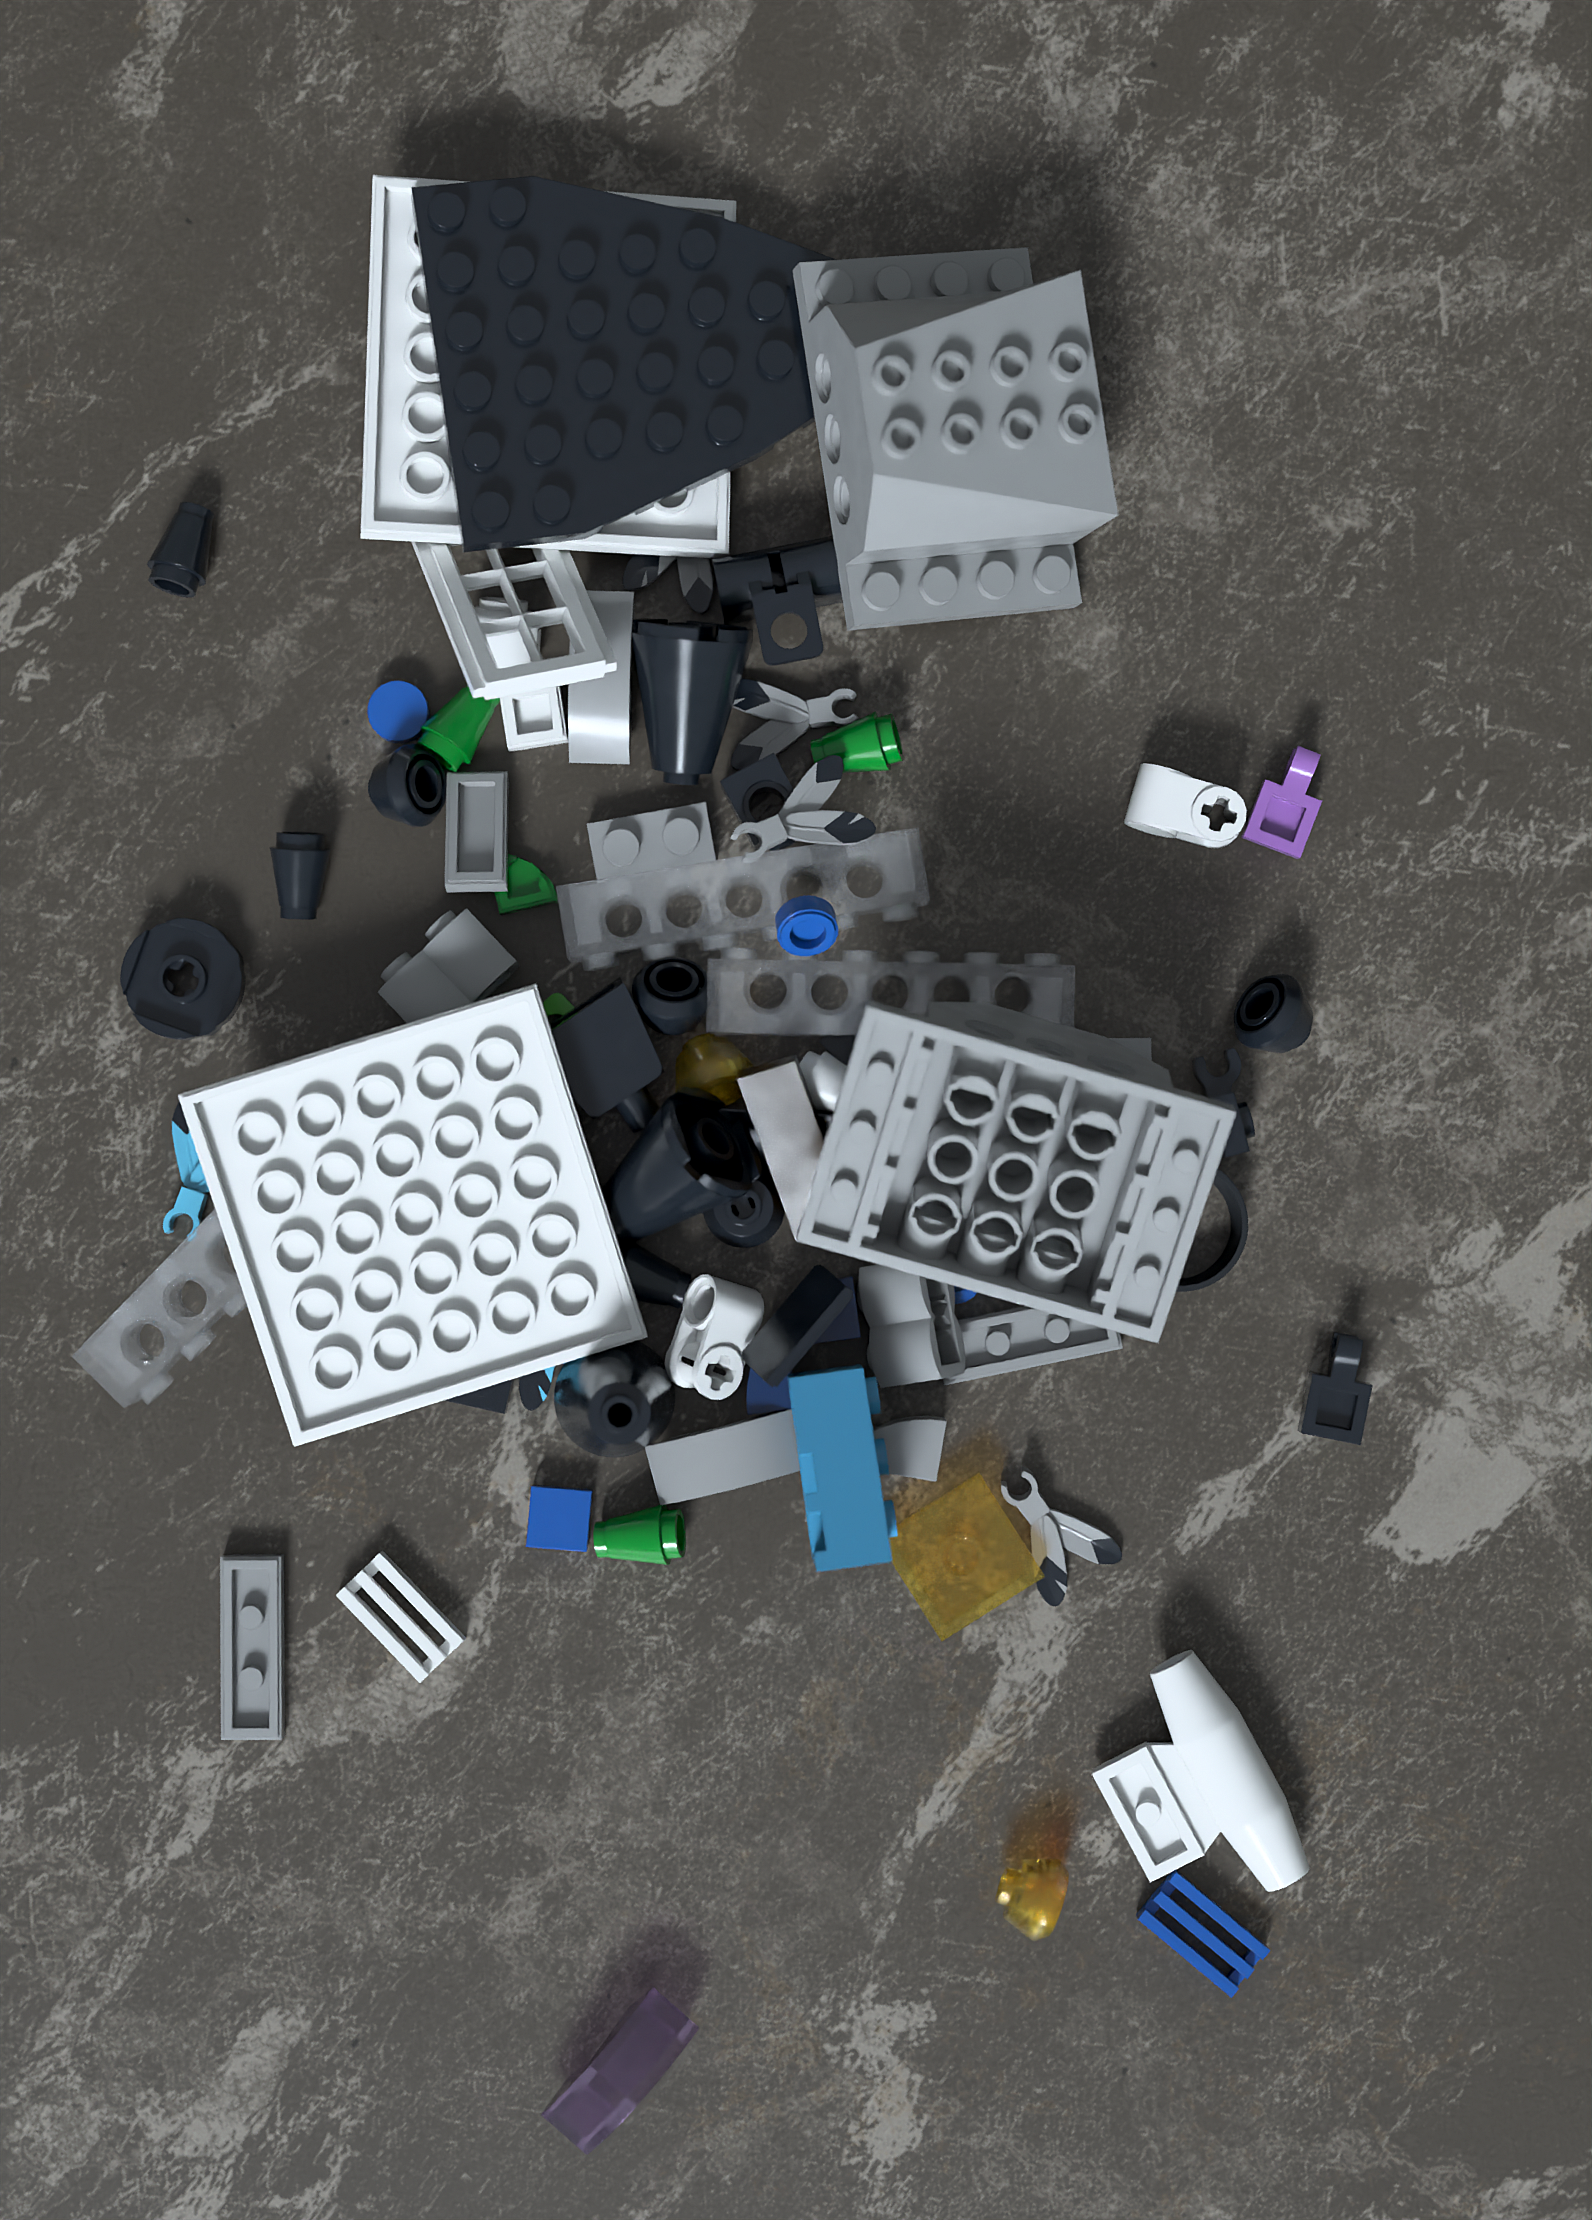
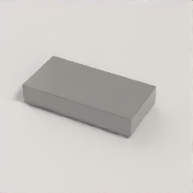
[445,771,509,892]

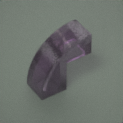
[541,1987,699,2155]

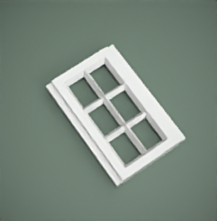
[411,541,617,700]

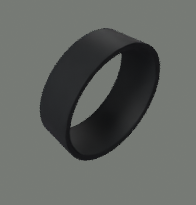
[1176,1168,1248,1292]

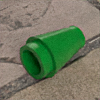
[416,684,500,772]
[811,711,904,773]
[593,1505,686,1565]

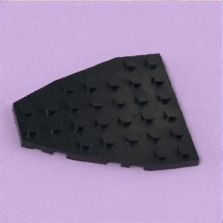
[411,176,837,553]

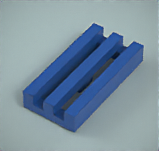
[1136,1870,1270,1998]

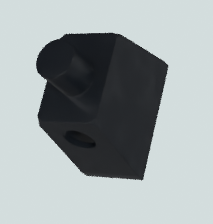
[550,977,665,1133]

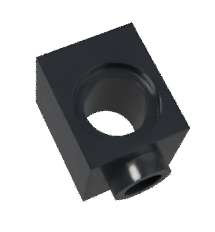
[720,753,797,854]

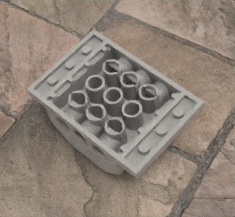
[793,247,1118,631]
[796,1000,1236,1343]

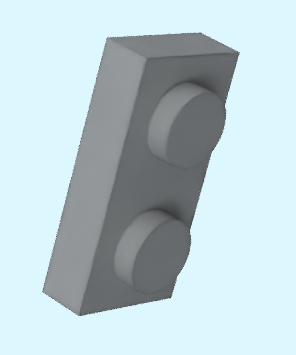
[587,802,717,885]

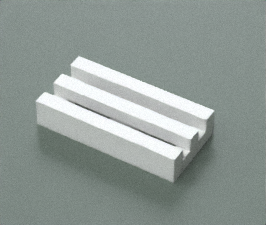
[336,1550,466,1683]

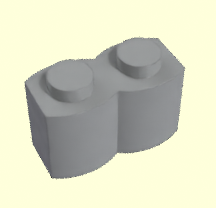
[378,909,520,1023]
[856,1264,966,1388]

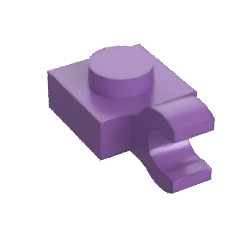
[1241,746,1322,859]

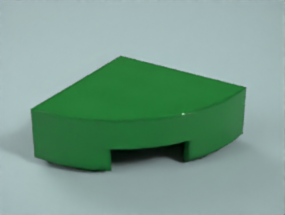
[495,854,560,915]

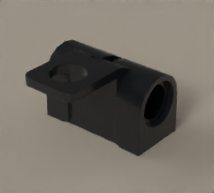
[712,536,843,666]

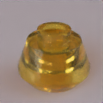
[675,1033,754,1108]
[995,1858,1069,1941]

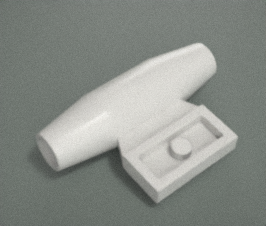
[1092,1650,1310,1892]

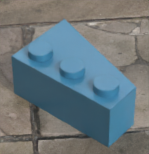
[787,1364,898,1572]

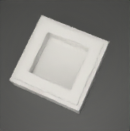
[500,686,568,752]

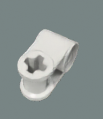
[1124,763,1247,848]
[664,1275,764,1400]

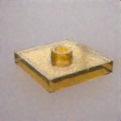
[889,1471,1045,1641]

